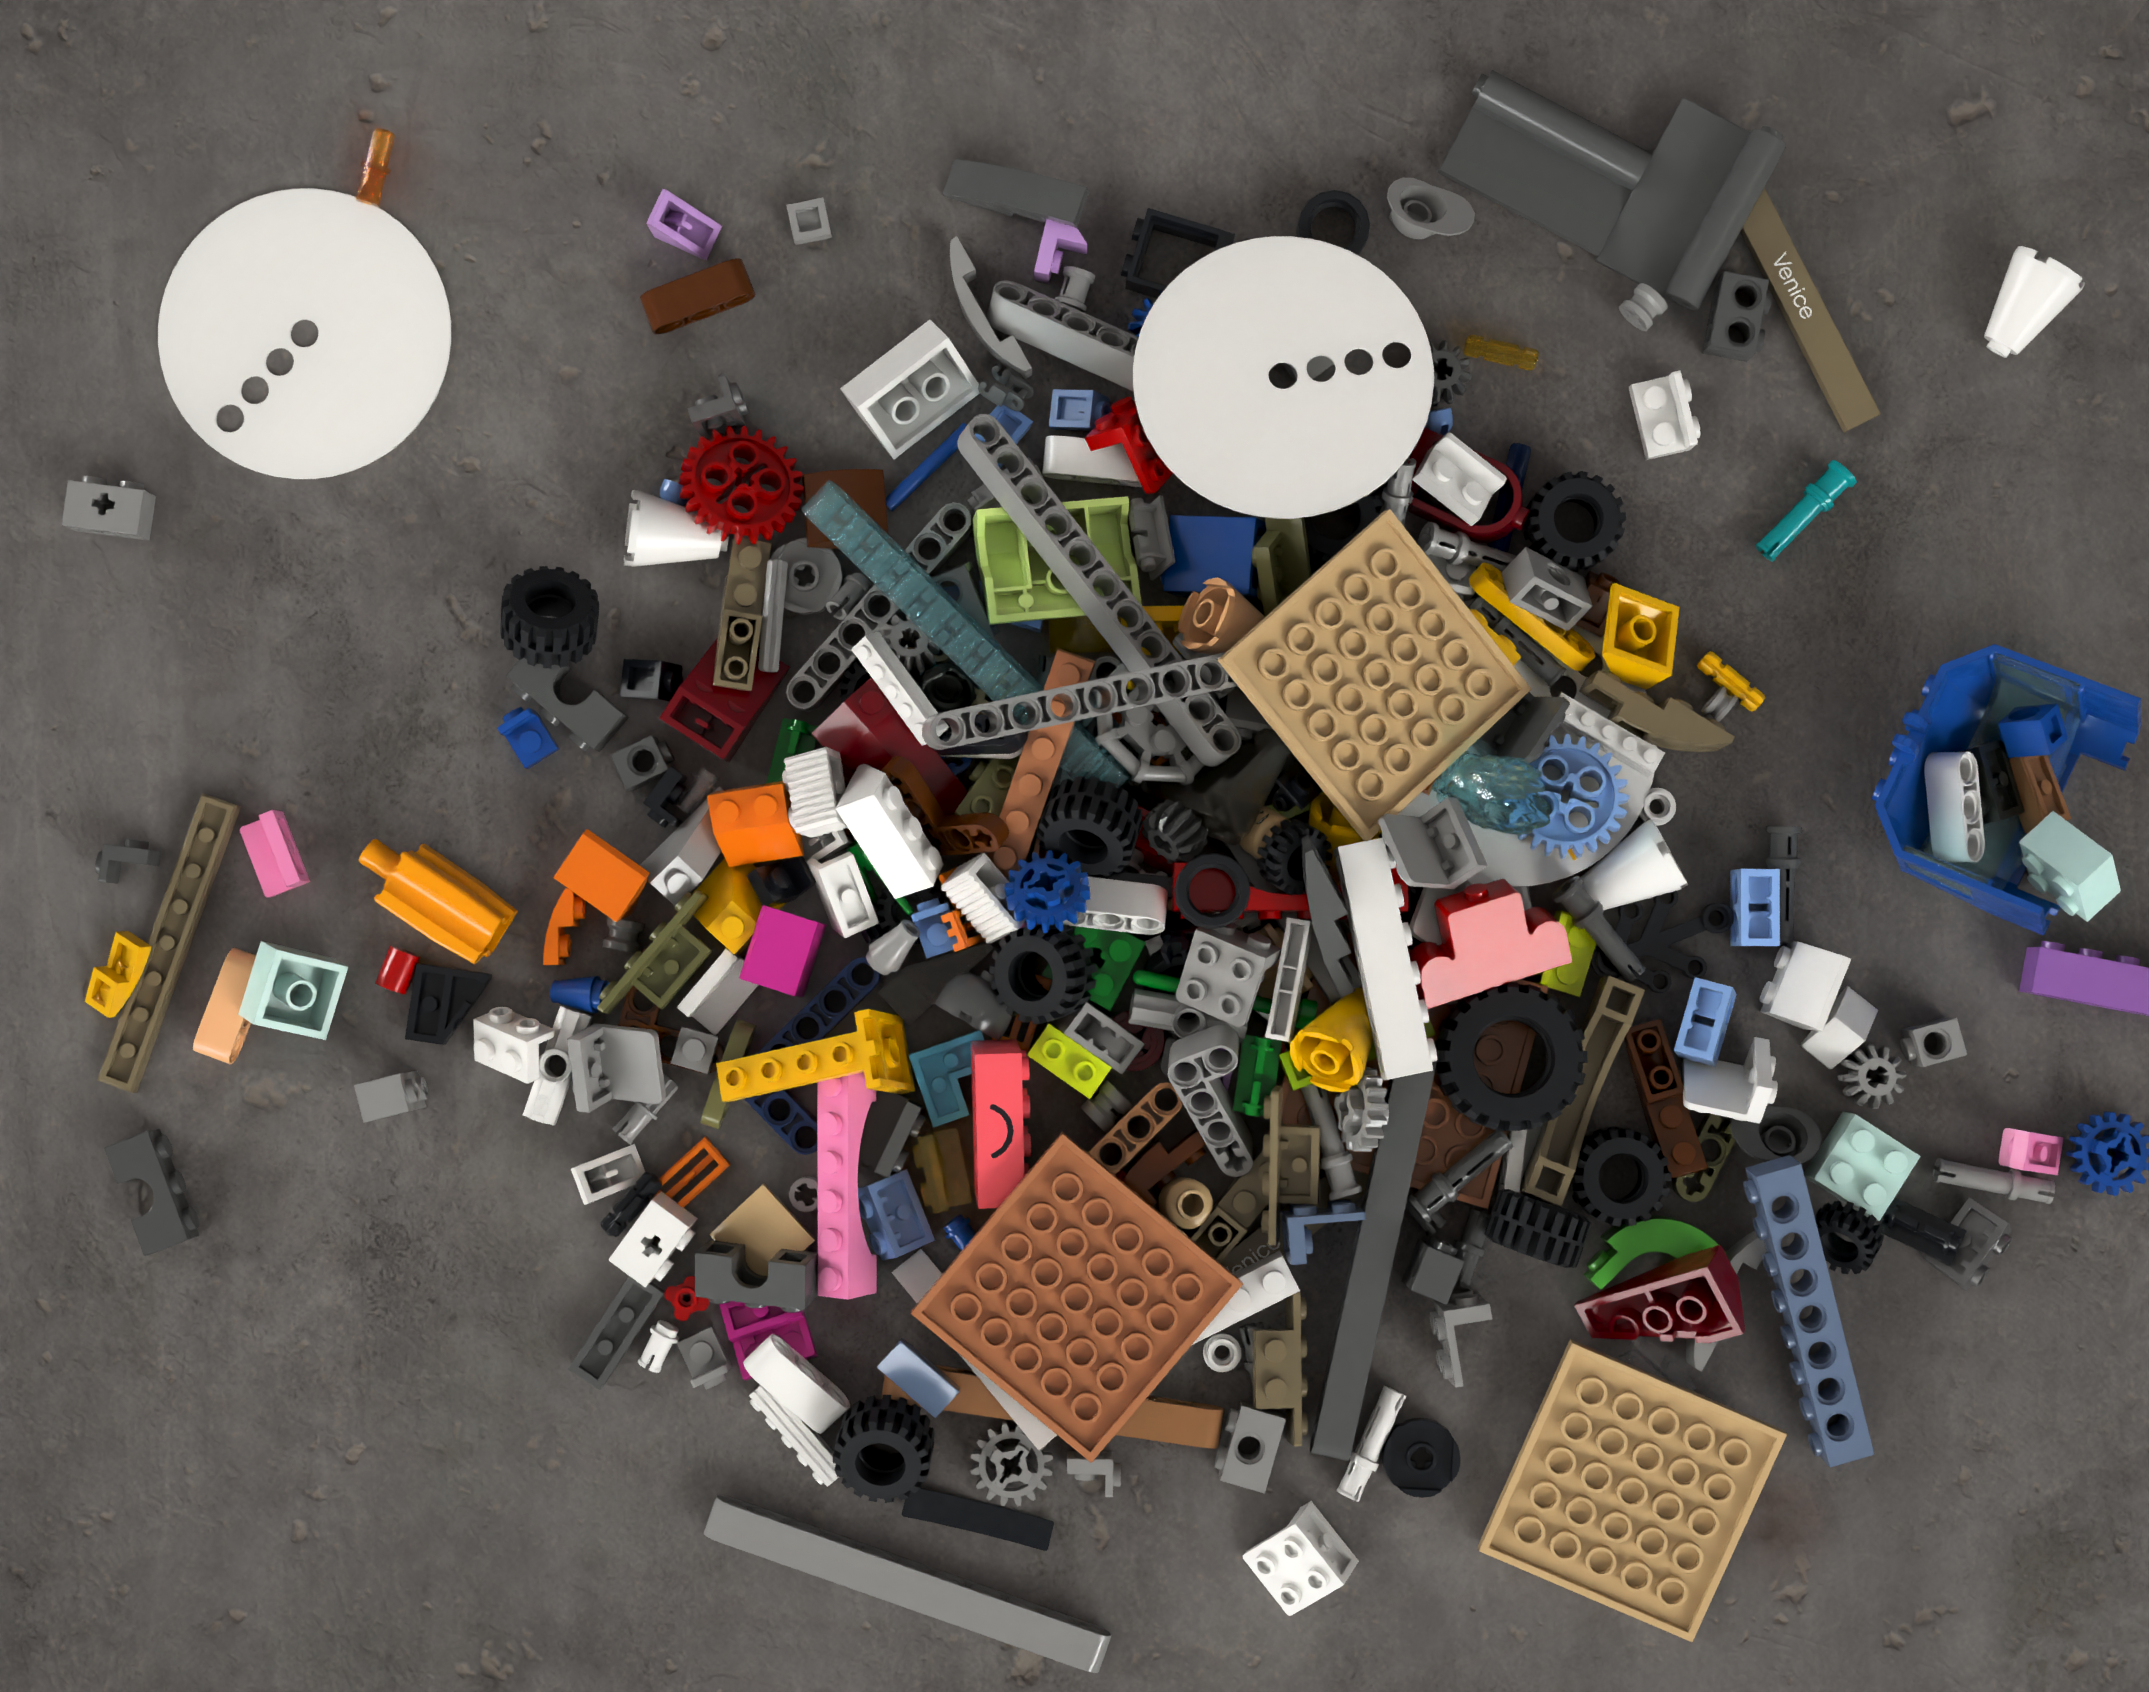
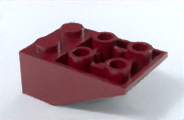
[659,639,791,763]

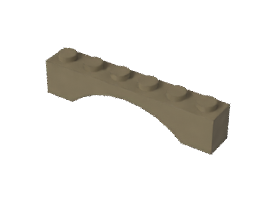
[1520,976,1645,1206]

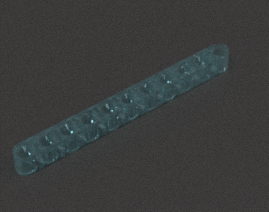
[802,480,1130,788]

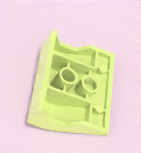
[972,496,1142,625]

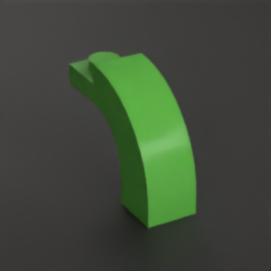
[1583,1215,1726,1290]

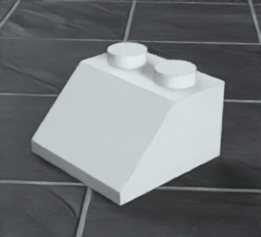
[1760,941,1851,1031]

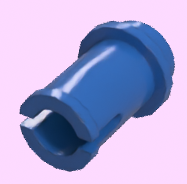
[943,1213,976,1251]

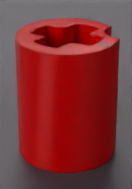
[375,946,421,995]

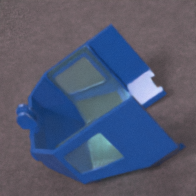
[1872,644,2141,936]

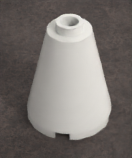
[1984,246,2085,358]
[624,490,729,567]
[1580,819,1688,910]

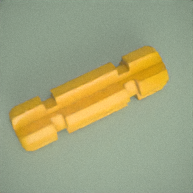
[1697,651,1765,711]

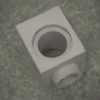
[1900,1017,1967,1067]

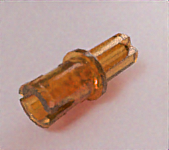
[355,128,395,207]

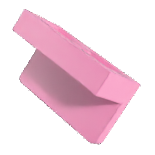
[240,810,310,898]

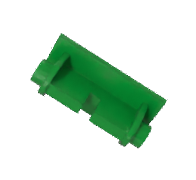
[766,718,818,783]
[1233,1034,1282,1117]

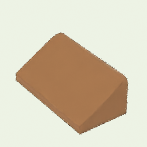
[2009,755,2071,834]

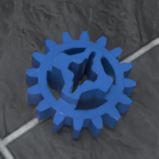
[1005,850,1090,933]
[2066,1111,2149,1196]

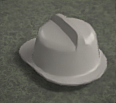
[1387,178,1475,240]

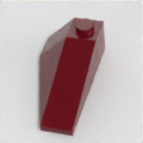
[811,677,968,816]
[1574,1245,1745,1343]

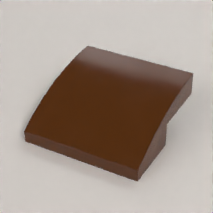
[802,469,889,549]

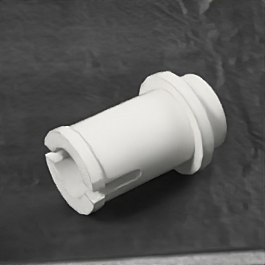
[637,1320,679,1373]

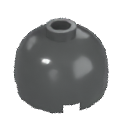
[934,970,1012,1040]

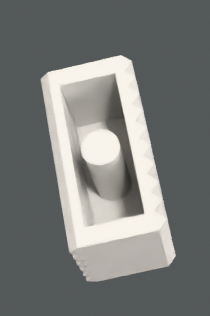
[782,747,848,838]
[941,853,1026,944]

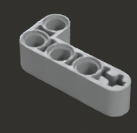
[1168,1024,1253,1177]

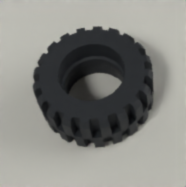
[1434,982,1587,1131]

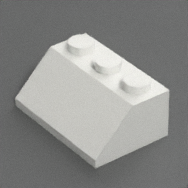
[840,320,980,459]
[835,764,944,899]

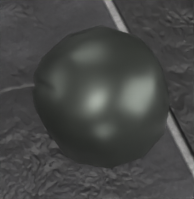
[917,664,975,713]

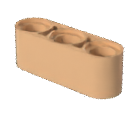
[193,947,256,1065]

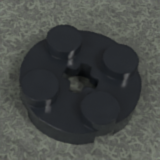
[1382,1418,1460,1498]

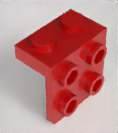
[1085,397,1173,494]

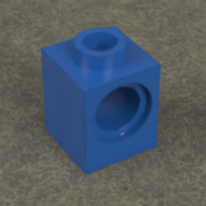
[1998,703,2068,758]

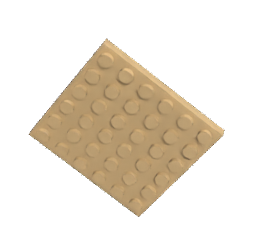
[1217,509,1532,841]
[1478,1339,1787,1642]

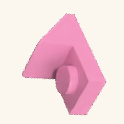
[1998,1128,2064,1175]

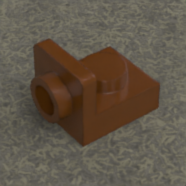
[1575,571,1620,638]

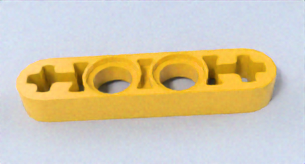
[1469,563,1595,671]

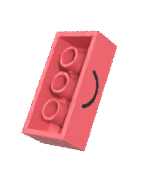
[971,1039,1031,1209]

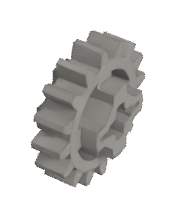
[1334,1067,1389,1152]
[970,1420,1053,1507]

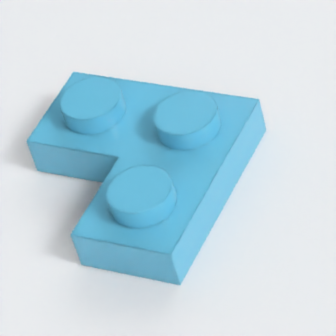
[908,1030,984,1128]

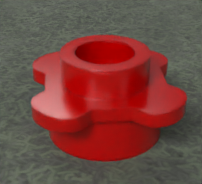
[664,1276,710,1321]

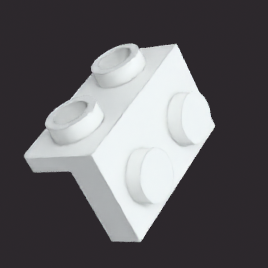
[473,1007,554,1084]

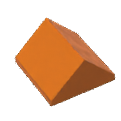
[553,829,650,922]

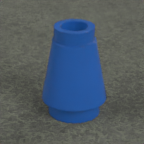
[550,976,609,1014]

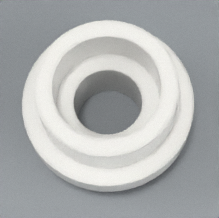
[1639,788,1676,826]
[1203,1333,1241,1372]

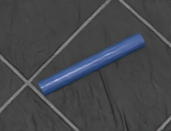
[886,422,967,512]

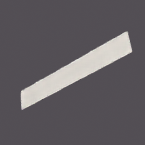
[891,1249,1057,1450]

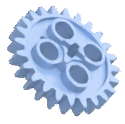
[1502,734,1629,859]

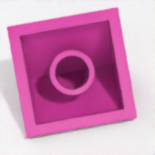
[739,905,827,997]

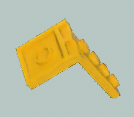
[716,1009,915,1102]

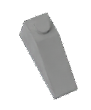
[640,786,723,906]

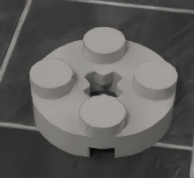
[770,538,843,615]

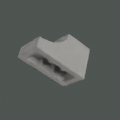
[1052,1002,1144,1074]

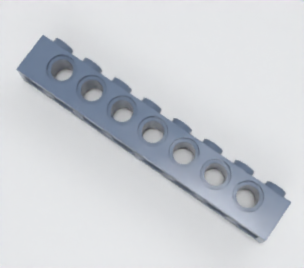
[1743,1155,1874,1467]

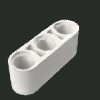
[1042,435,1142,487]
[1924,752,1985,862]
[1063,877,1168,935]
[743,1334,850,1434]

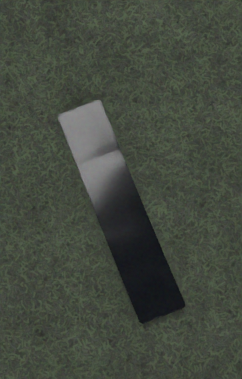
[902,1488,1054,1551]

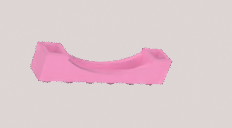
[817,1072,877,1300]

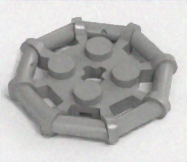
[1092,654,1222,786]

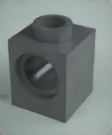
[611,735,675,791]

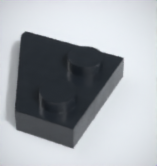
[405,964,492,1045]

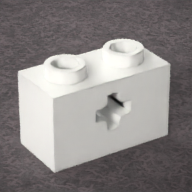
[609,1192,698,1287]

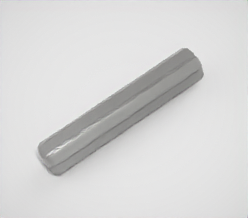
[758,559,788,673]

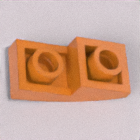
[543,888,586,965]

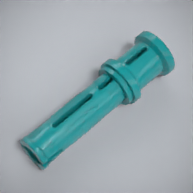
[1755,460,1857,562]

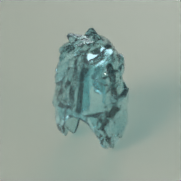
[1432,751,1550,835]

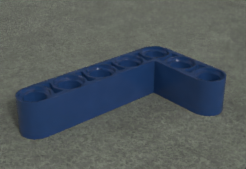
[744,957,882,1155]

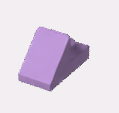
[1034,219,1087,284]

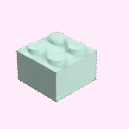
[2019,811,2121,922]
[238,941,348,1040]
[1804,1112,1921,1221]

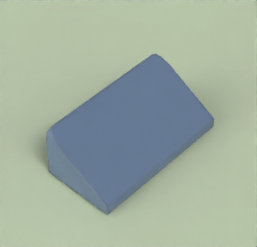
[877,1337,961,1418]

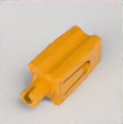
[359,839,518,964]

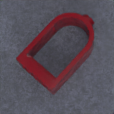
[1407,428,1530,543]

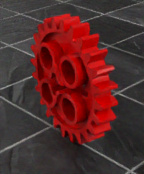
[678,426,804,545]

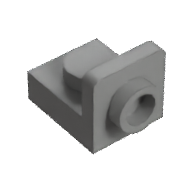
[677,1325,732,1390]
[1067,1451,1121,1497]

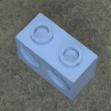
[1730,869,1780,946]
[1674,977,1737,1067]

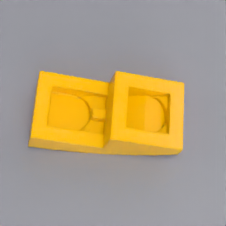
[85,931,152,1018]

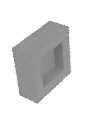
[786,197,832,245]
[671,1026,720,1074]

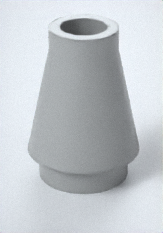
[866,920,920,975]

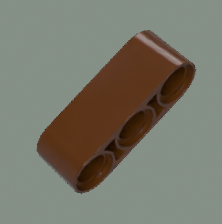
[640,258,756,334]

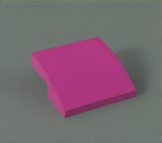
[719,1301,818,1381]

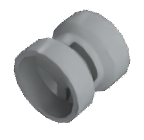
[1080,1080,1134,1133]

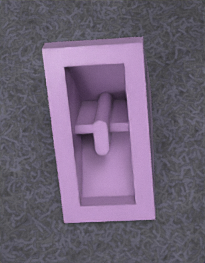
[646,189,722,260]

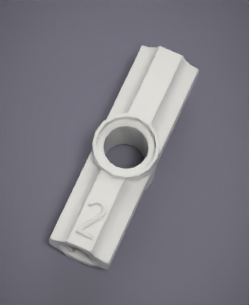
[523,1006,593,1126]

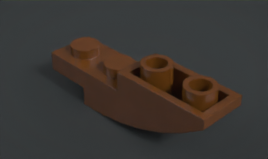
[1624,1019,1708,1179]
[1120,1128,1206,1206]

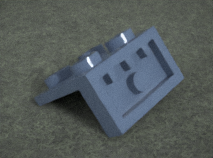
[1281,1199,1366,1265]

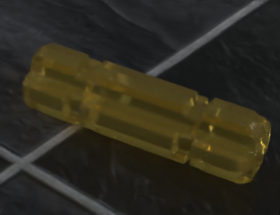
[1464,334,1539,371]

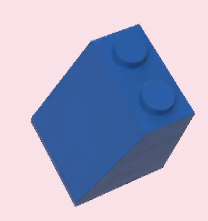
[1161,515,1267,605]

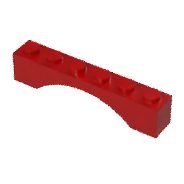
[1172,863,1408,920]

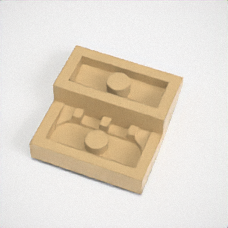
[709,1183,816,1276]

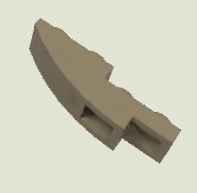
[713,537,771,691]
[1579,670,1735,752]
[1189,1149,1270,1263]

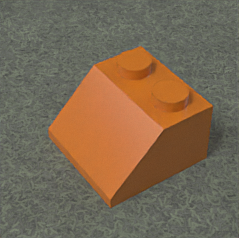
[707,781,804,867]

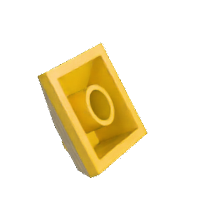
[1602,583,1680,690]
[692,858,788,955]

